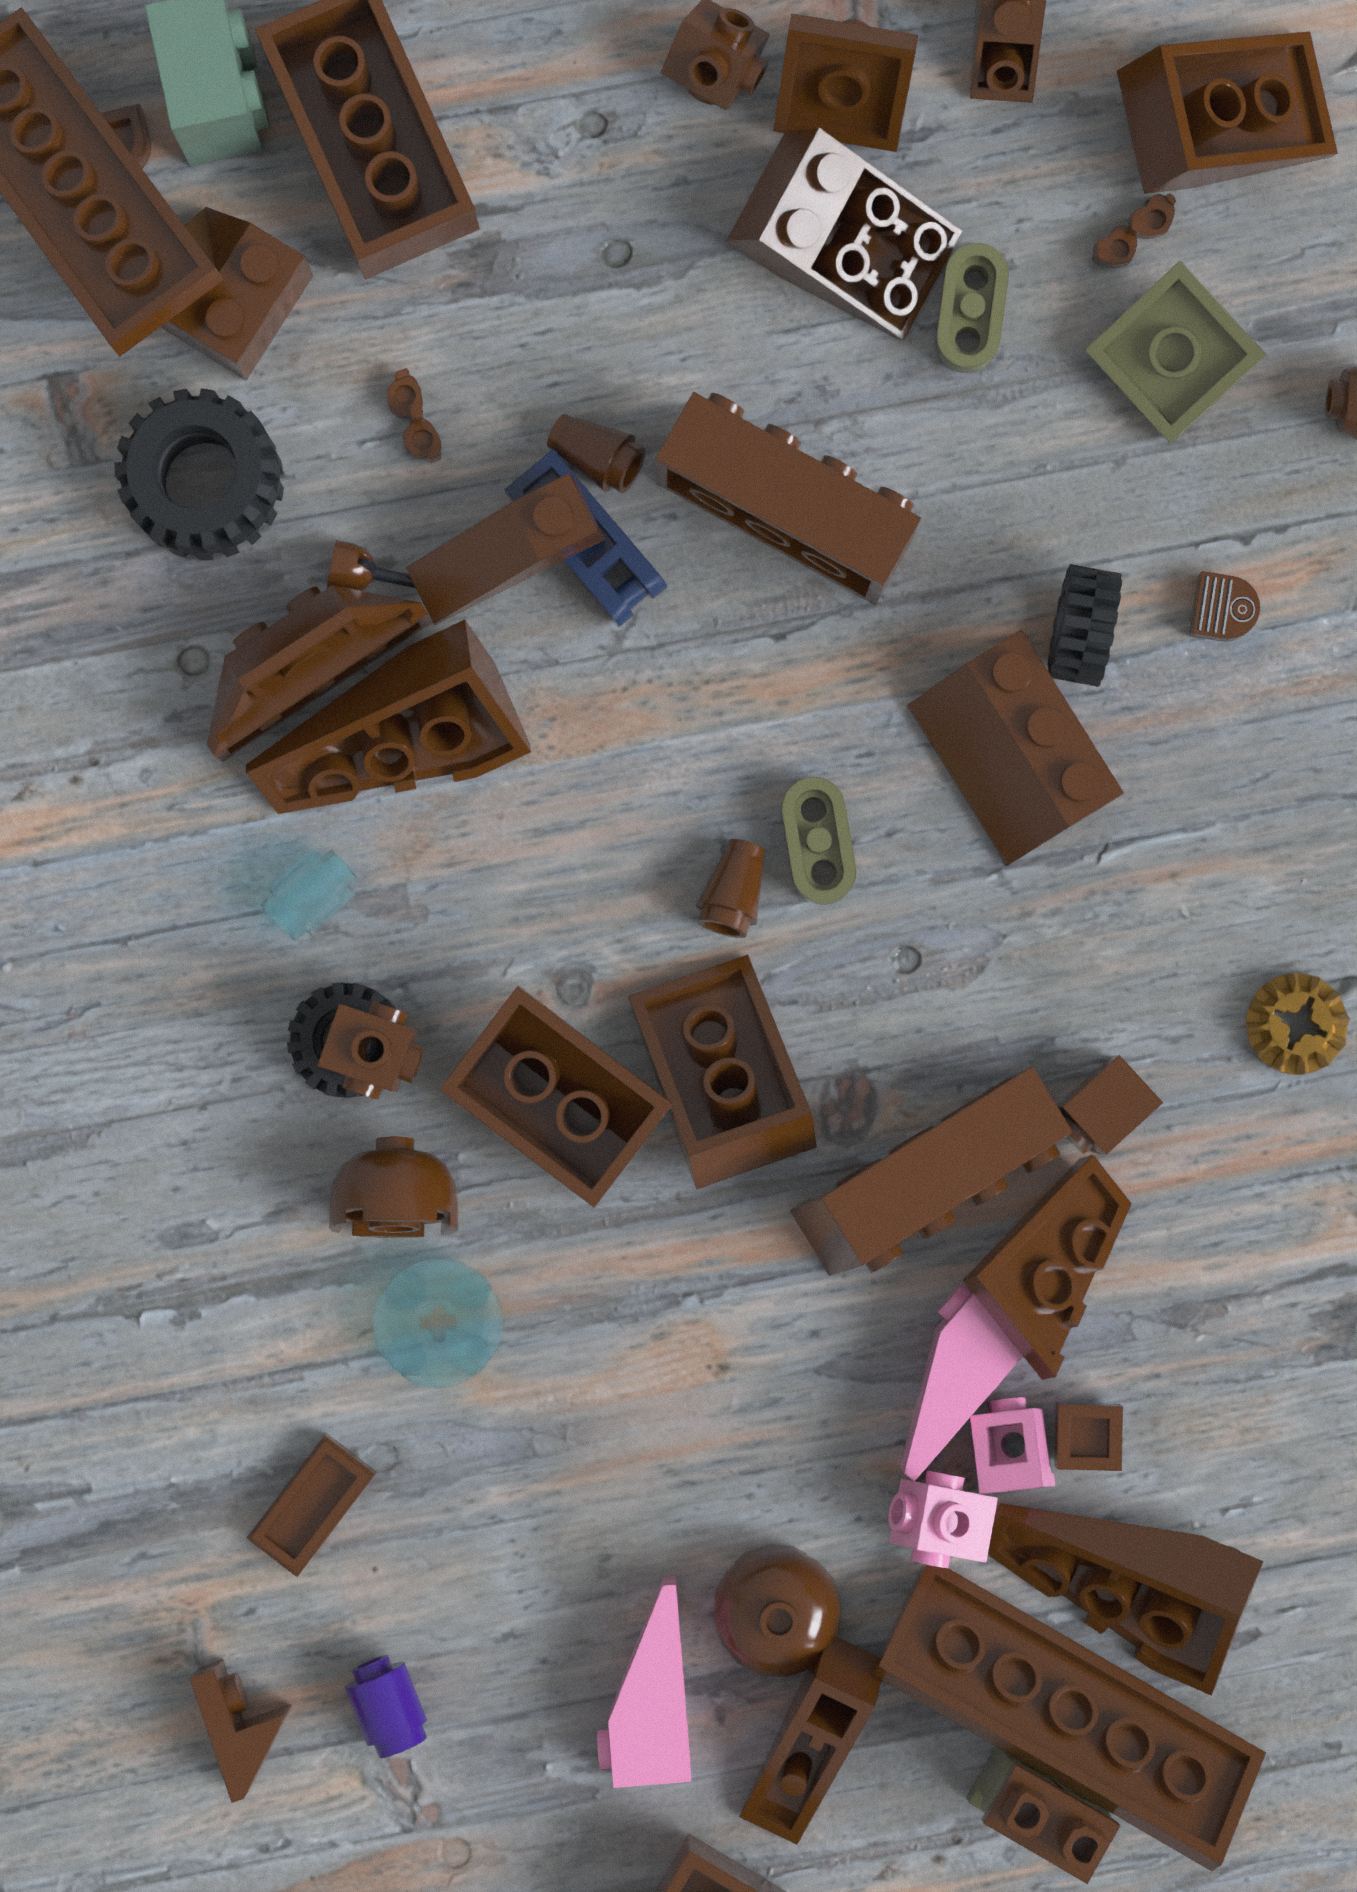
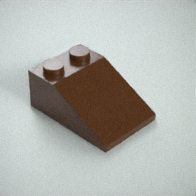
[1116,31,1338,194]
[628,954,817,1190]

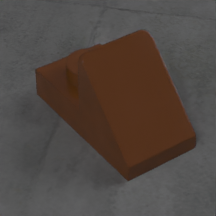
[190,1659,292,1803]

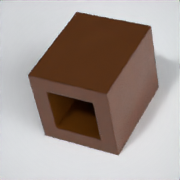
[1057,1055,1163,1155]

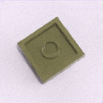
[1085,261,1267,443]

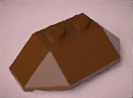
[206,585,432,762]

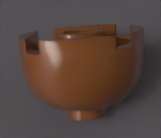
[329,1136,459,1238]
[713,1545,841,1677]

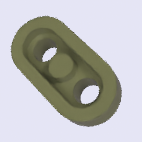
[935,243,1009,373]
[781,777,856,905]

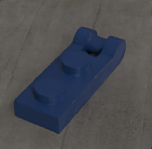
[504,449,668,627]

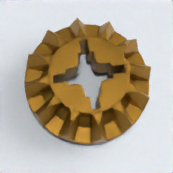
[1246,973,1350,1075]

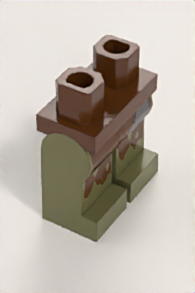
[966,1746,1120,1884]

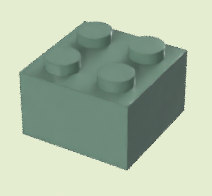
[145,0,270,167]

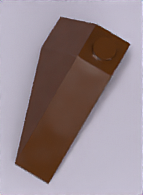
[245,619,531,814]
[988,1503,1263,1696]

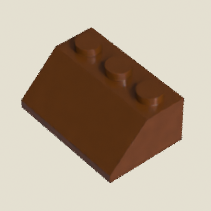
[907,629,1124,866]
[439,985,673,1208]

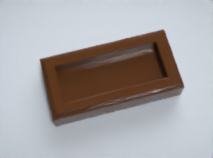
[247,1433,377,1577]

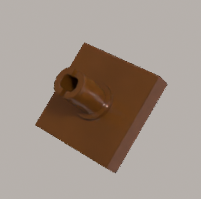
[773,13,918,152]

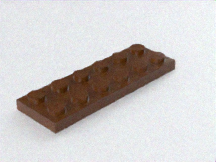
[0,7,224,357]
[871,1564,1266,1871]

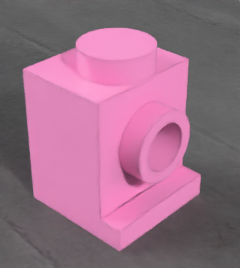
[970,1397,1055,1494]

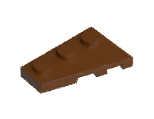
[963,1155,1132,1380]

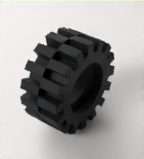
[1047,564,1122,687]
[287,982,396,1098]

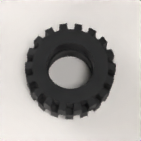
[114,388,284,560]

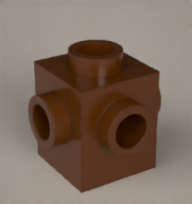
[660,0,770,110]
[317,1001,425,1100]

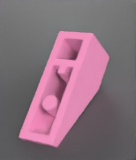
[900,1283,1023,1482]
[597,1576,691,1788]

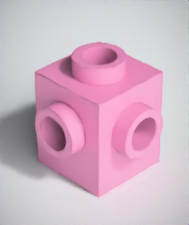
[888,1471,998,1568]

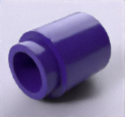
[344,1655,427,1758]

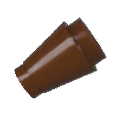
[547,414,646,493]
[696,839,765,938]

